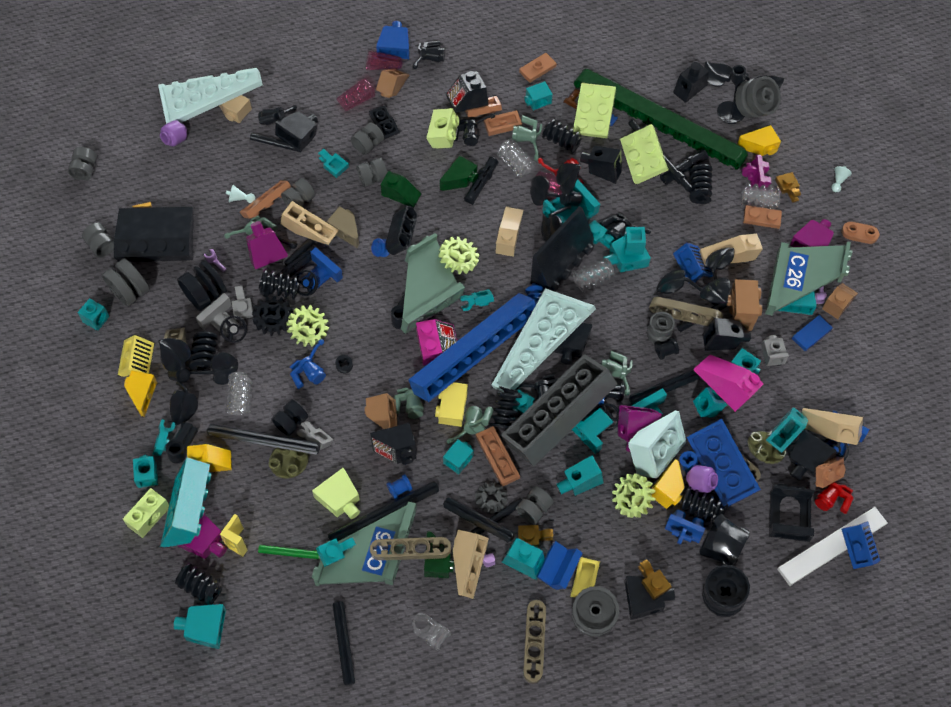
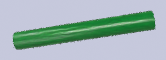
[258,545,320,560]

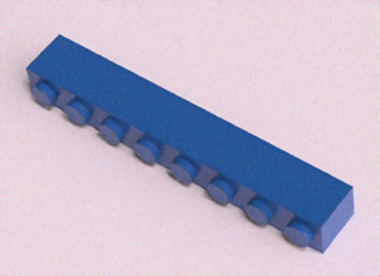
[409,293,536,402]

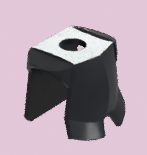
[699,514,749,566]

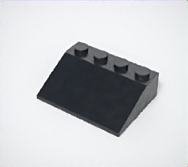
[530,206,594,292]
[114,207,194,262]

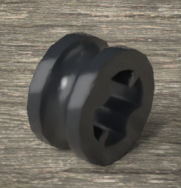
[335,355,353,374]

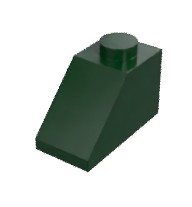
[440,156,478,191]
[381,171,422,208]
[424,531,454,578]

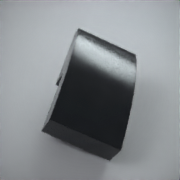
[369,105,400,139]

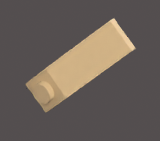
[219,95,252,123]
[280,201,339,245]
[496,207,524,257]
[699,233,763,267]
[802,408,863,445]
[453,530,489,599]

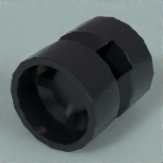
[271,399,309,437]

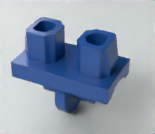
[665,509,705,545]

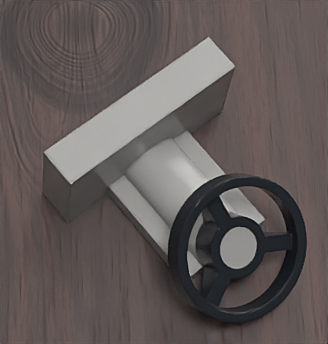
[196,293,247,343]

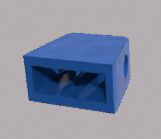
[376,21,409,59]

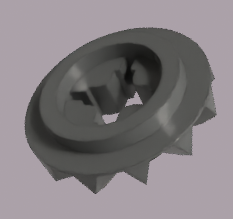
[475,482,507,514]

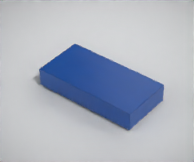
[792,315,833,352]

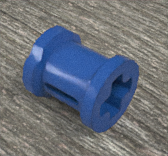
[680,451,700,475]
[386,474,413,499]

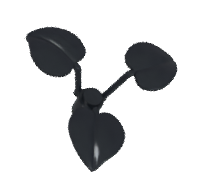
[704,61,784,124]
[530,163,582,242]
[656,247,735,305]
[159,338,238,425]

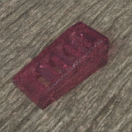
[366,51,402,70]
[336,78,375,112]

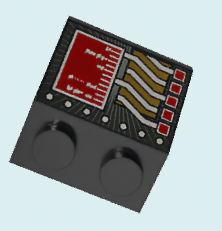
[446,71,488,113]
[370,423,417,465]

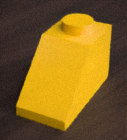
[737,125,781,156]
[124,370,157,417]
[187,444,232,472]
[651,459,684,509]

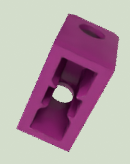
[790,219,834,247]
[246,221,288,270]
[618,405,662,452]
[177,514,227,560]

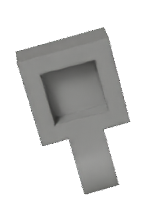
[232,286,253,320]
[297,421,333,450]

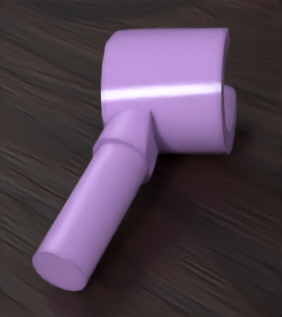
[204,249,227,272]
[815,286,827,304]
[483,553,495,567]

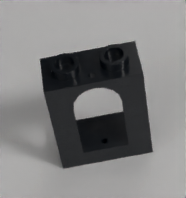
[769,484,815,542]

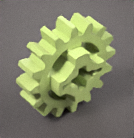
[438,236,479,274]
[286,305,329,347]
[612,473,656,518]

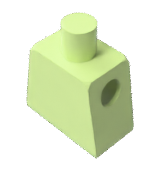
[312,468,360,519]

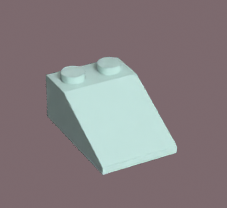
[628,410,686,479]

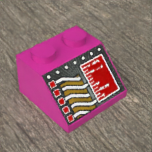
[416,319,457,366]

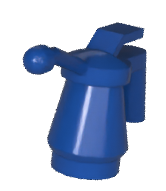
[290,339,326,390]

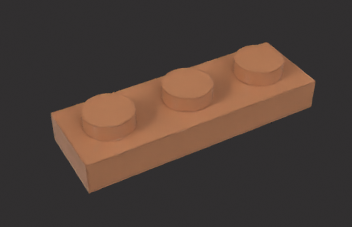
[240,180,291,219]
[476,426,520,487]

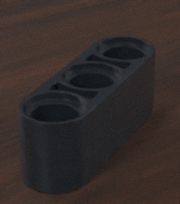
[385,206,417,255]

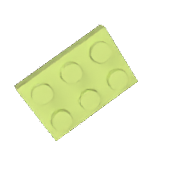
[573,83,616,139]
[620,124,668,184]

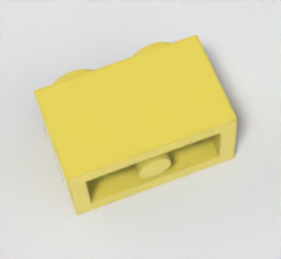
[435,382,468,427]

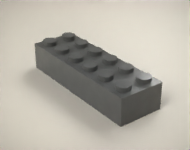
[501,354,617,467]

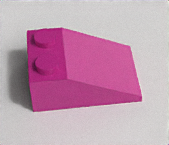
[693,355,763,412]

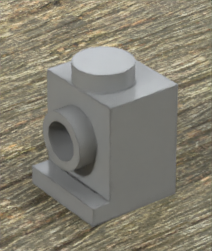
[761,335,789,366]

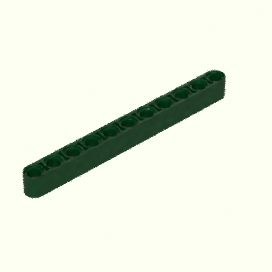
[574,69,748,170]

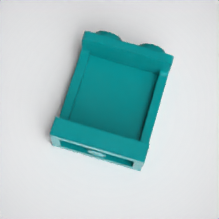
[542,179,600,224]

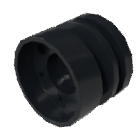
[177,260,227,311]
[702,565,750,617]

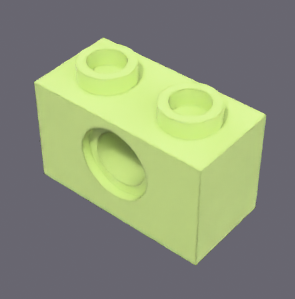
[427,108,459,148]
[123,488,169,538]

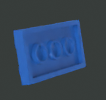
[687,419,761,507]

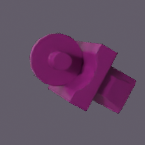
[742,154,772,191]

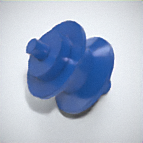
[371,238,390,257]
[525,283,544,304]

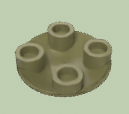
[748,431,786,464]
[268,448,308,479]

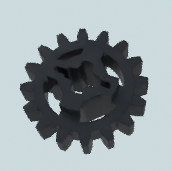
[252,296,293,336]

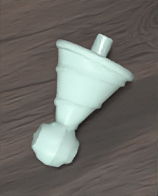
[831,166,852,193]
[226,185,255,203]

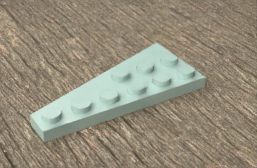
[158,68,263,124]
[492,288,596,392]

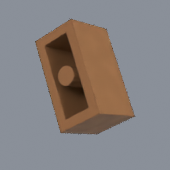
[731,279,762,323]

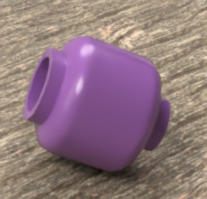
[160,120,187,147]
[686,465,718,493]

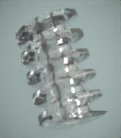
[498,139,536,177]
[740,183,781,210]
[572,258,614,292]
[226,372,253,415]

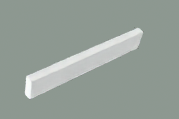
[777,507,887,586]

